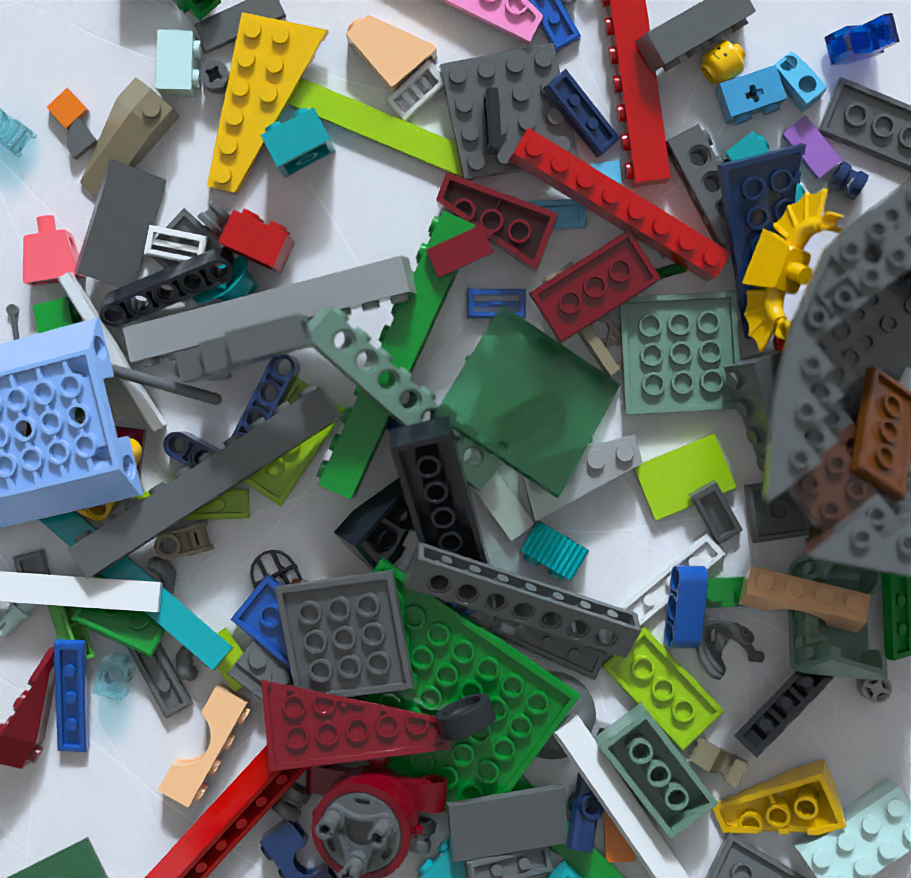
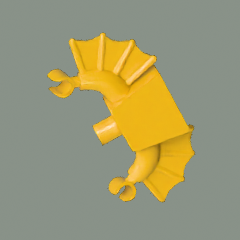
[742,188,843,352]

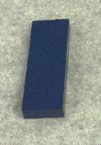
[542,69,620,158]

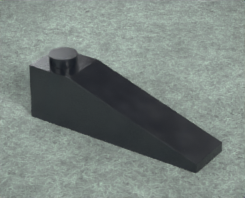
[334,478,415,570]

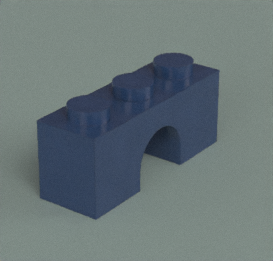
[260,819,338,878]

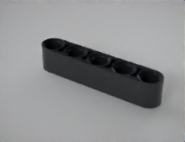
[99,247,234,328]

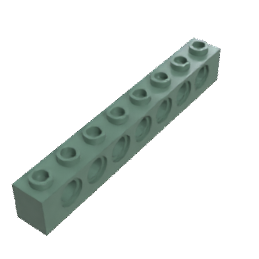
[308,306,502,491]

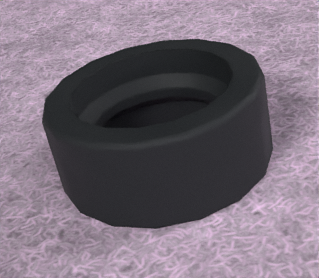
[435,693,497,741]

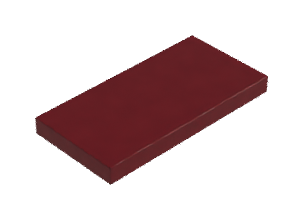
[529,229,661,344]

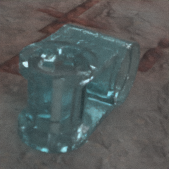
[0,108,38,158]

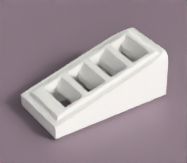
[386,60,444,121]

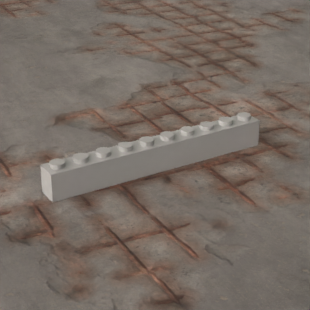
[123,255,417,367]

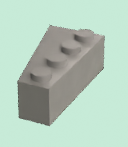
[519,435,643,522]

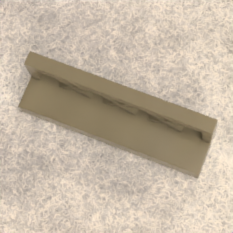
[542,261,622,378]

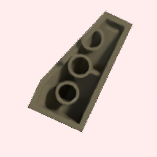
[80,77,180,197]

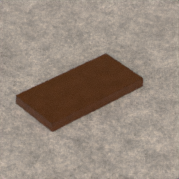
[850,366,911,502]

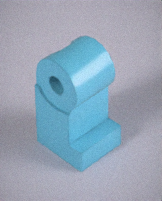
[774,51,827,113]

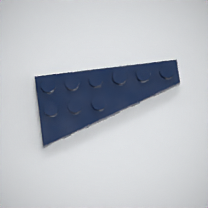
[717,143,806,339]

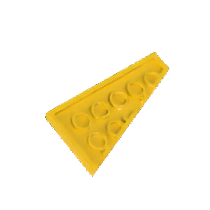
[207,12,329,194]

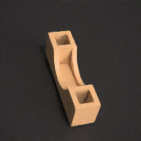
[739,566,870,633]
[157,682,251,807]

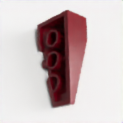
[0,646,55,769]

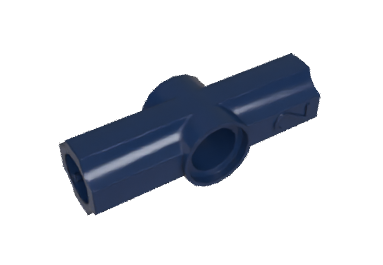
[566,772,605,852]

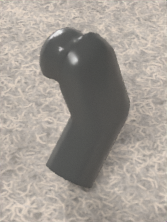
[148,556,176,595]
[175,645,198,681]

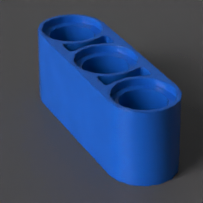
[665,565,708,648]

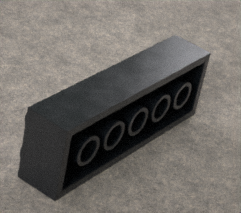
[389,416,491,576]

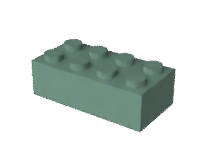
[595,702,718,840]

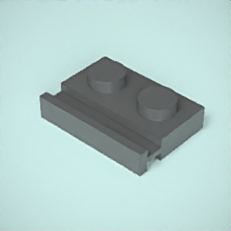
[227,639,293,701]

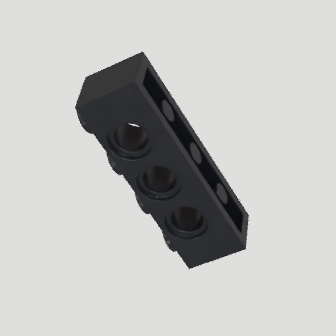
[734,671,836,758]

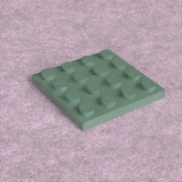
[619,291,741,415]

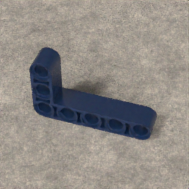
[163,354,300,468]

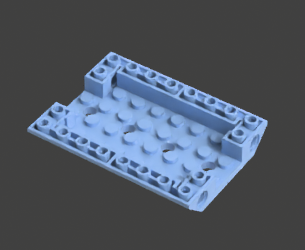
[0,318,143,528]

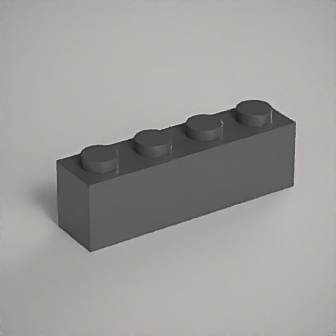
[635,0,756,73]

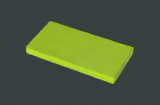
[243,377,346,506]
[602,626,725,751]

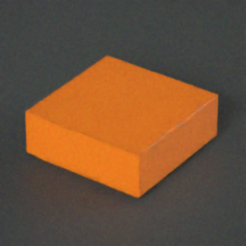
[46,88,89,131]

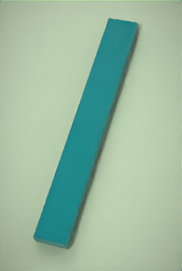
[38,511,234,671]

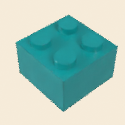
[260,107,336,178]

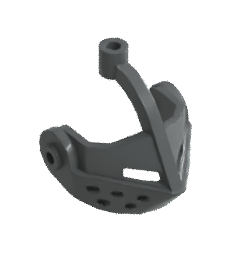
[696,617,765,680]

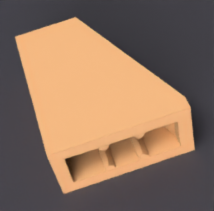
[346,15,437,93]

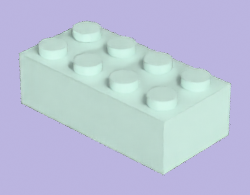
[792,778,911,878]

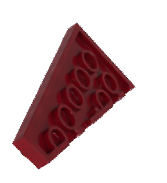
[261,679,451,772]

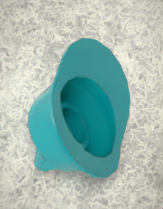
[192,256,258,303]

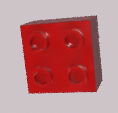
[219,208,295,274]

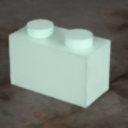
[156,30,202,97]

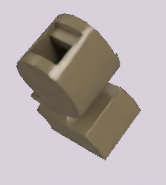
[688,737,749,789]

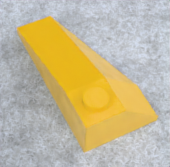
[712,759,847,835]

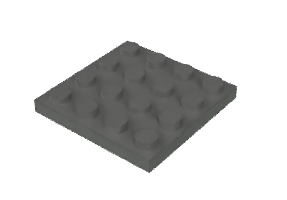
[439,43,578,180]
[275,569,415,697]

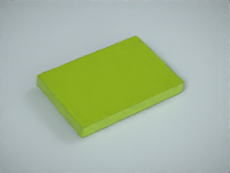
[633,433,737,521]

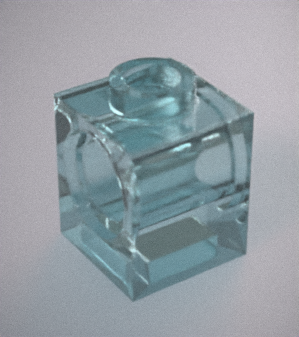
[92,652,136,701]

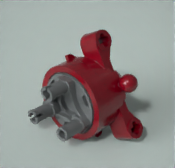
[305,757,448,878]

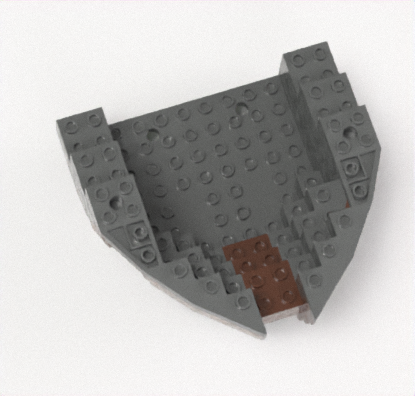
[762,177,911,576]

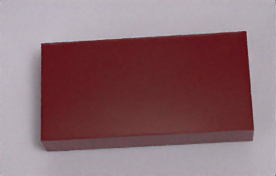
[426,225,494,278]

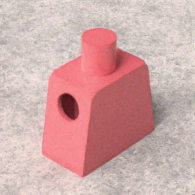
[23,215,86,287]

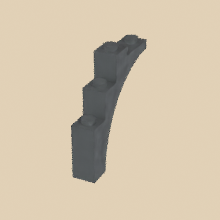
[173,314,313,383]

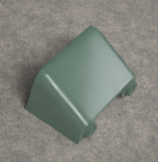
[788,554,888,680]

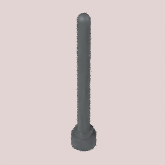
[111,364,222,405]

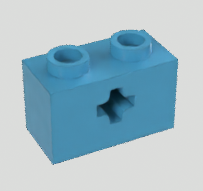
[715,65,787,125]

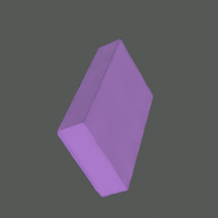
[781,115,842,180]

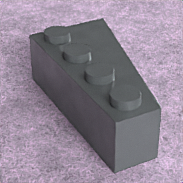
[723,350,783,475]

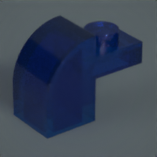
[824,13,900,65]

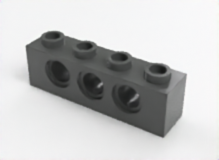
[666,124,729,246]

